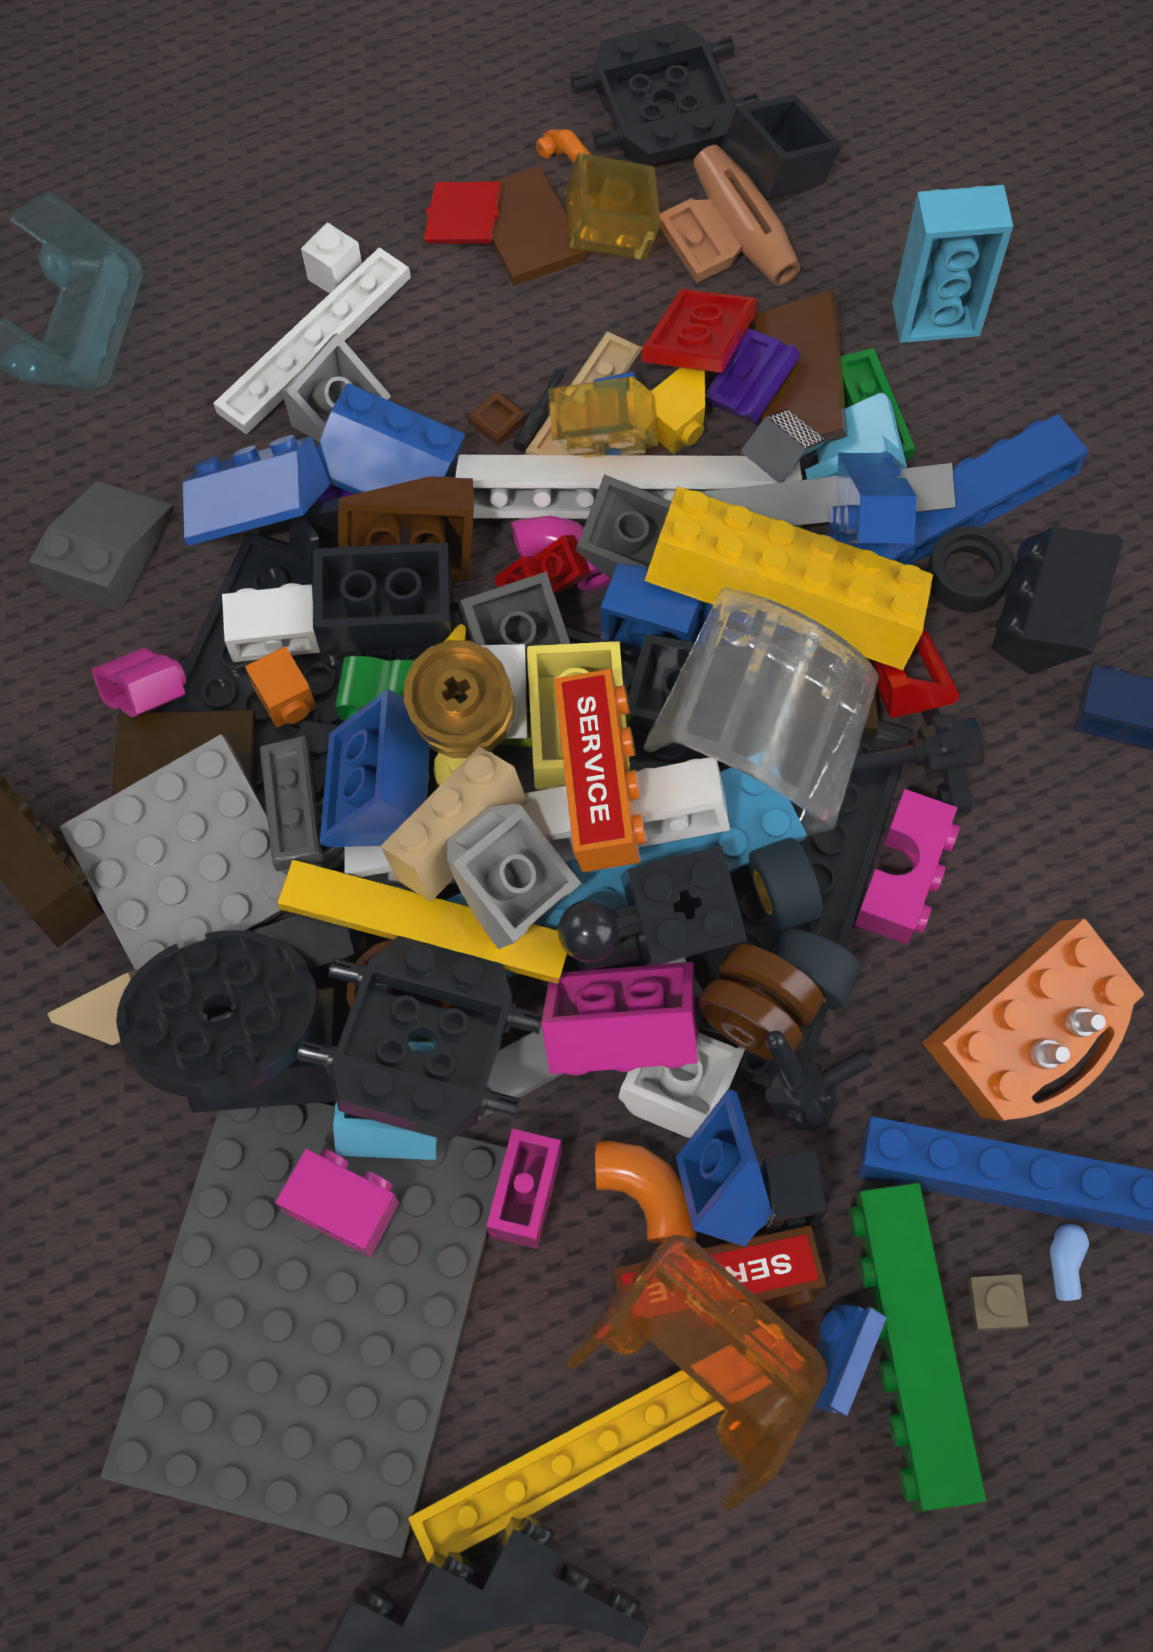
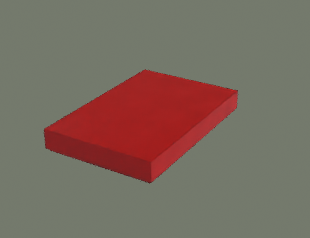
[641,289,757,373]

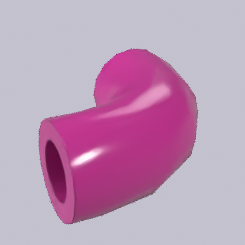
[510,515,611,591]

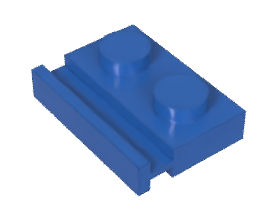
[795,1304,887,1416]

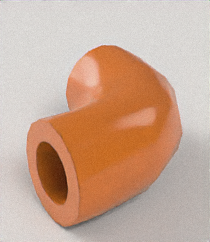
[595,1141,697,1244]

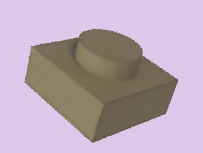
[968,1274,1029,1331]

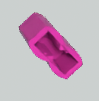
[91,648,186,717]

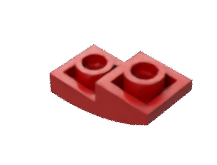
[494,535,591,596]

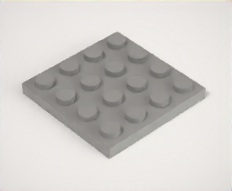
[59,734,289,970]

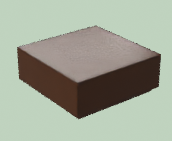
[467,390,526,447]

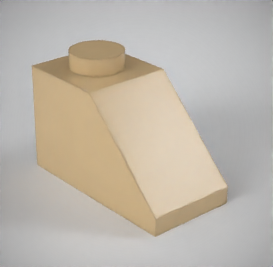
[47,968,140,1045]

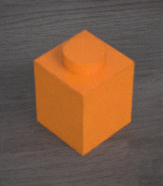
[245,646,316,728]

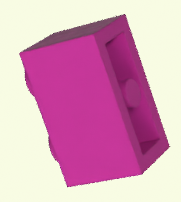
[486,1128,562,1249]
[275,1149,399,1257]

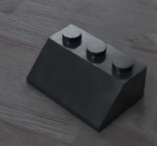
[991,527,1123,674]

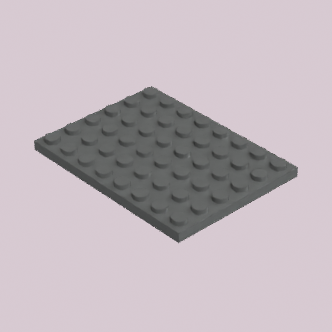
[100,1103,507,1558]

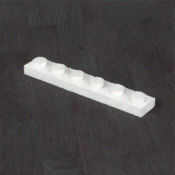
[213,247,411,435]

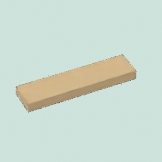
[525,332,642,455]

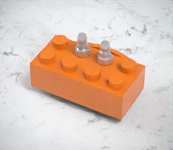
[922,918,1145,1121]

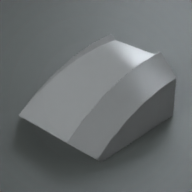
[447,803,582,949]

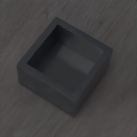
[721,94,842,198]

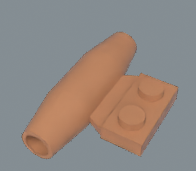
[658,145,801,286]

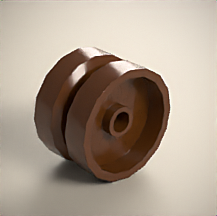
[696,943,825,1062]

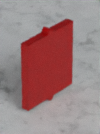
[424,182,502,244]

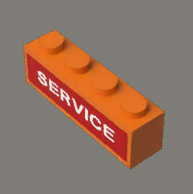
[554,668,647,872]

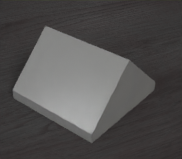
[282,333,391,442]

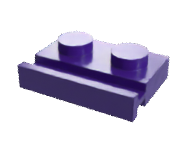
[705,328,801,424]

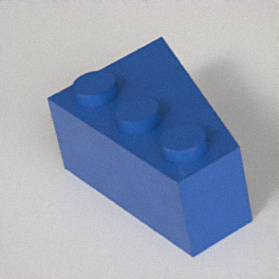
[829,453,917,544]

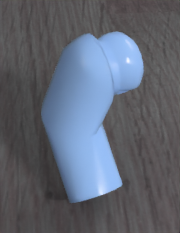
[1050,1224,1089,1301]

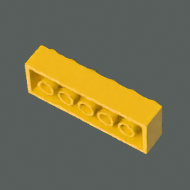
[644,486,933,670]

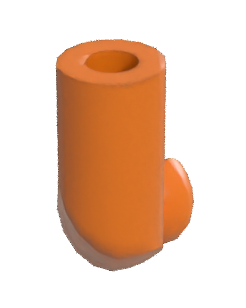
[536,129,593,170]

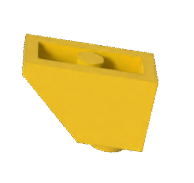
[639,367,705,454]

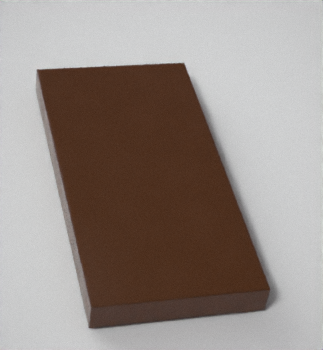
[755,290,847,442]

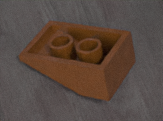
[338,476,474,581]

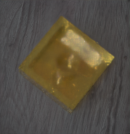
[565,153,660,260]
[549,376,658,458]

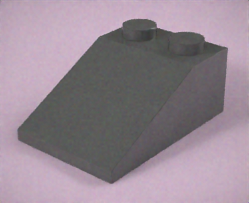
[29,481,174,612]
[456,572,570,718]

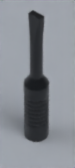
[513,369,564,453]

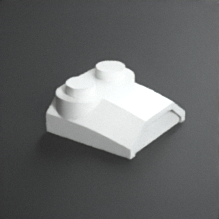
[618,1033,745,1138]

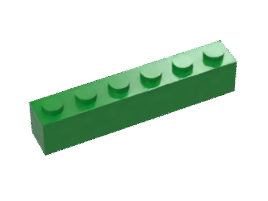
[848,1183,986,1513]

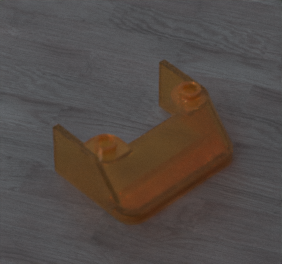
[565,1235,828,1512]

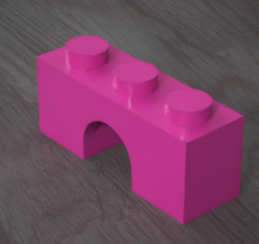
[855,789,960,945]

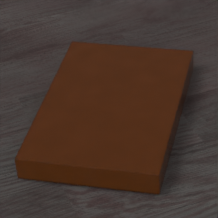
[491,165,587,286]

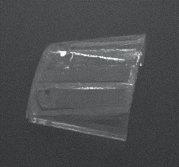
[644,587,879,836]

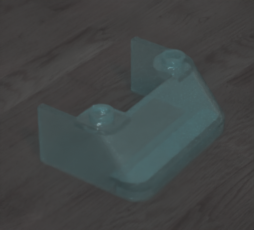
[0,190,143,391]

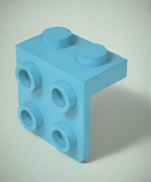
[805,393,907,480]

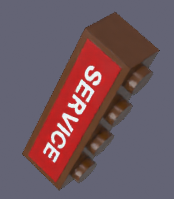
[612,1225,827,1342]

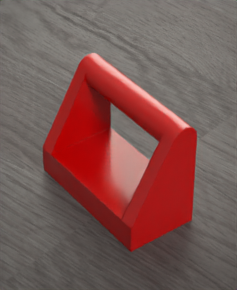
[872,630,960,718]

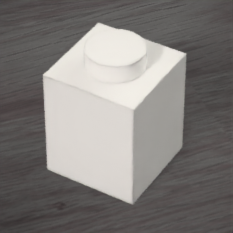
[301,223,362,293]

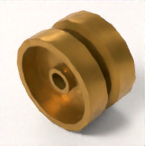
[404,640,515,759]

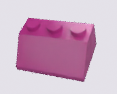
[541,962,699,1075]

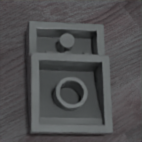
[576,474,671,579]

